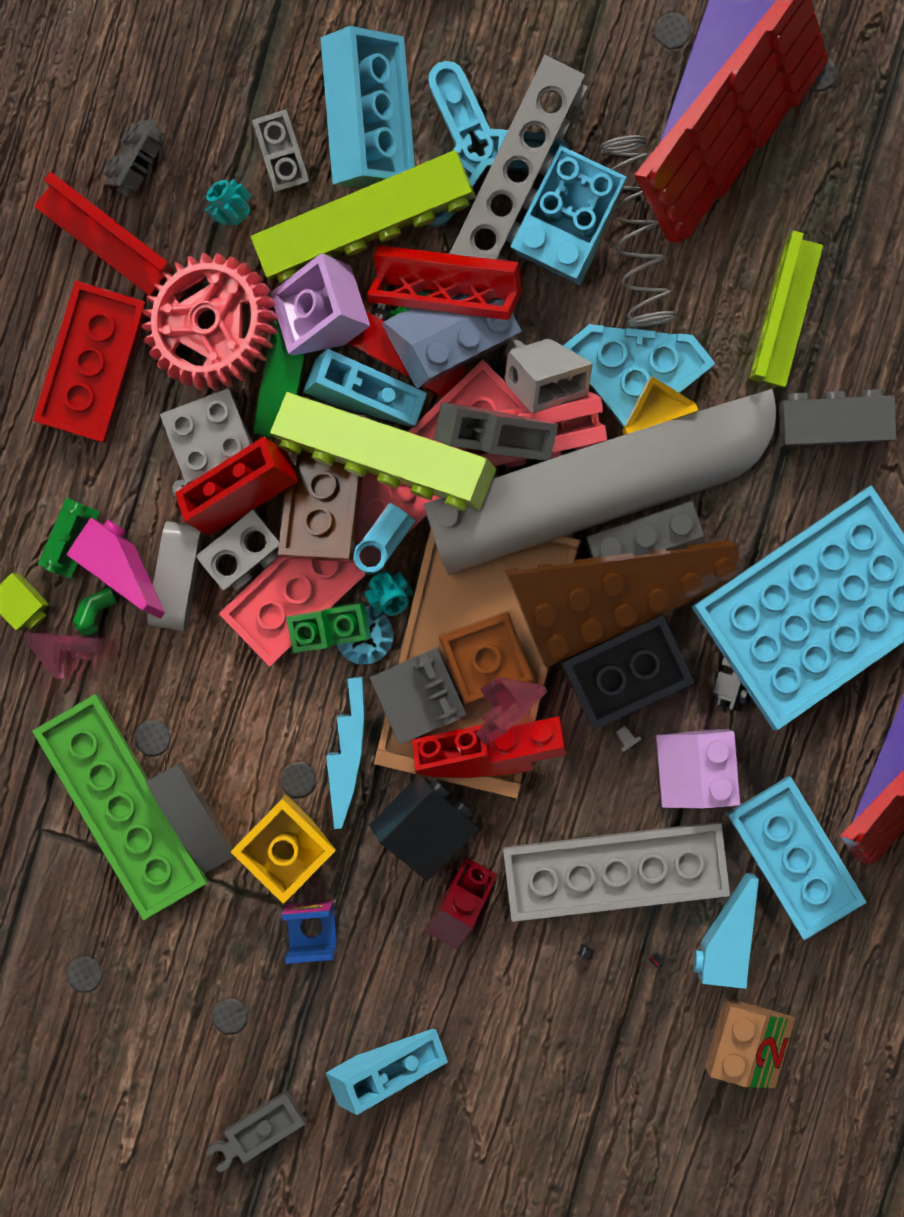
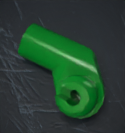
[73,587,118,637]

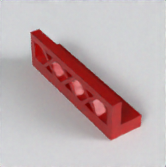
[34,171,174,296]
[367,245,522,321]

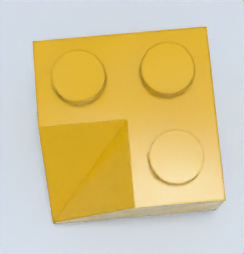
[231,795,336,904]

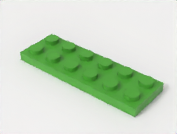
[32,693,208,920]

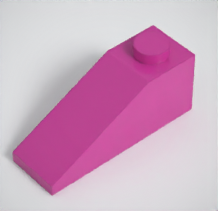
[66,518,165,619]

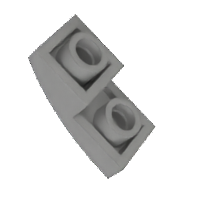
[252,109,309,192]

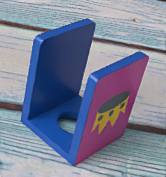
[281,900,337,964]

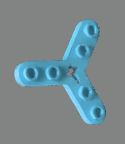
[427,61,569,227]

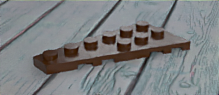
[505,540,744,668]

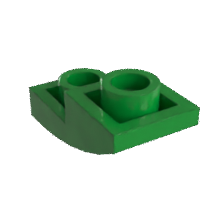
[286,602,371,653]

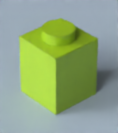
[0,573,50,631]

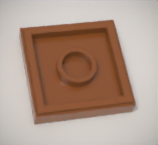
[439,610,534,705]

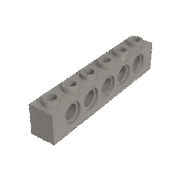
[450,55,588,260]

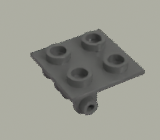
[103,119,164,198]
[369,648,466,745]

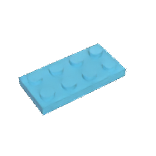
[726,776,867,940]

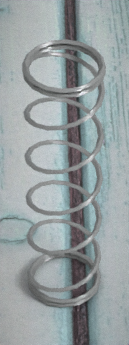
[599,135,675,328]

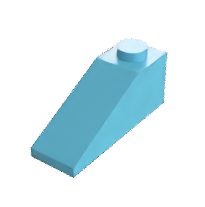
[303,349,427,427]
[693,873,759,989]
[326,1029,448,1115]

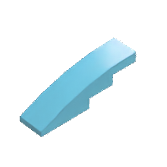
[326,676,366,829]

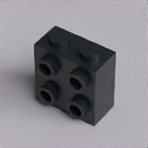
[369,775,479,882]

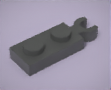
[206,1090,306,1172]

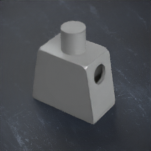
[505,339,593,413]

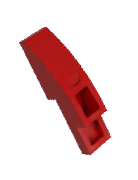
[412,716,567,778]

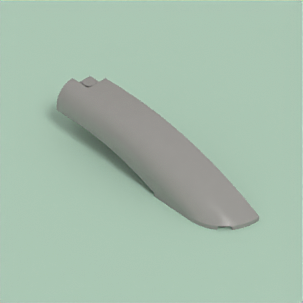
[423,389,776,576]

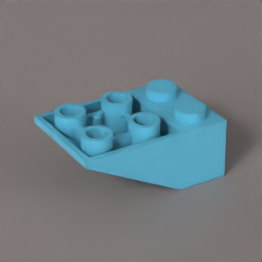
[510,145,627,285]

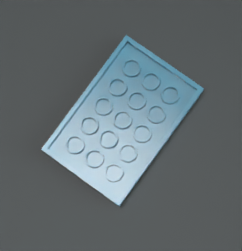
[692,485,904,730]

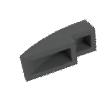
[434,402,558,461]
[146,762,235,874]

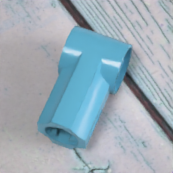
[354,502,416,574]

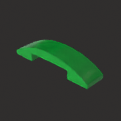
[253,319,306,438]

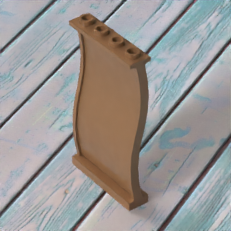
[374,528,580,799]

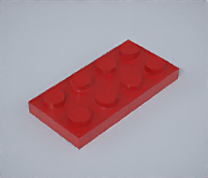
[33,280,147,443]

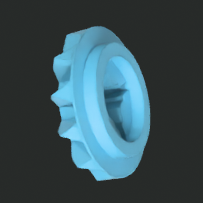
[337,606,393,664]

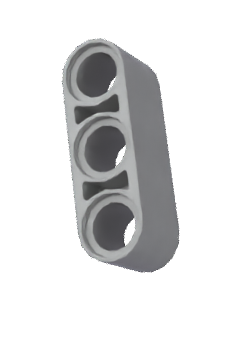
[147,521,203,632]

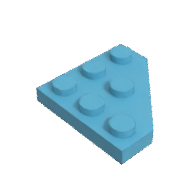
[563,324,716,427]

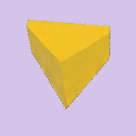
[622,376,698,435]

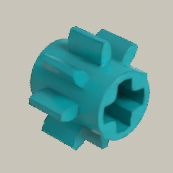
[205,179,252,226]
[364,571,413,616]

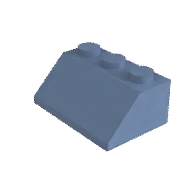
[382,294,522,389]

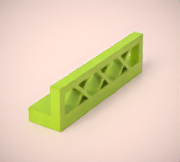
[748,230,823,388]

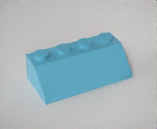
[320,26,415,188]

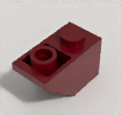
[425,857,498,949]

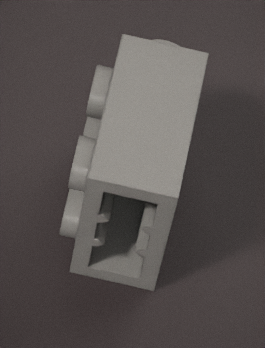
[160,388,252,484]

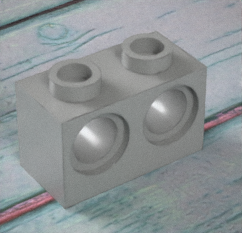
[195,510,279,592]

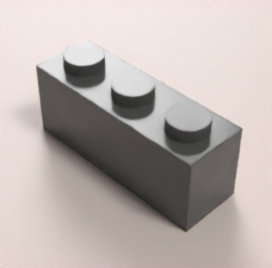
[778,389,897,448]

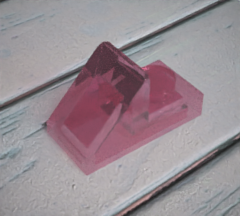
[24,632,105,680]
[476,678,548,744]

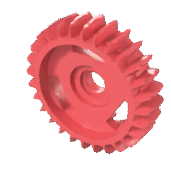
[141,253,278,390]

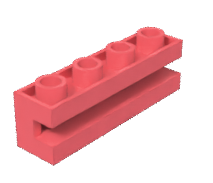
[454,391,607,467]

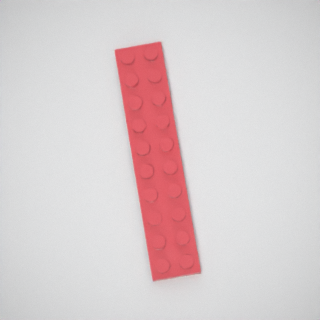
[219,359,525,667]

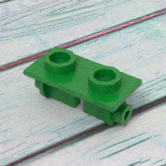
[38,497,100,579]

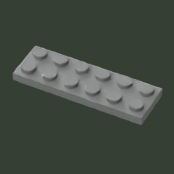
[503,822,730,922]

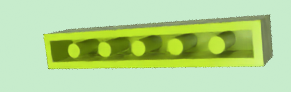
[250,150,476,284]
[270,392,496,512]

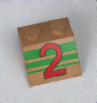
[705,997,795,1088]

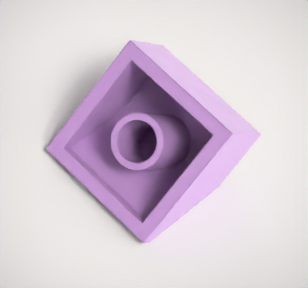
[270,253,370,356]
[656,728,740,808]

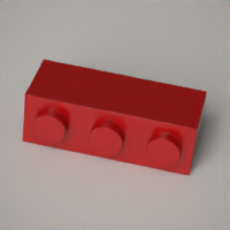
[175,436,298,536]

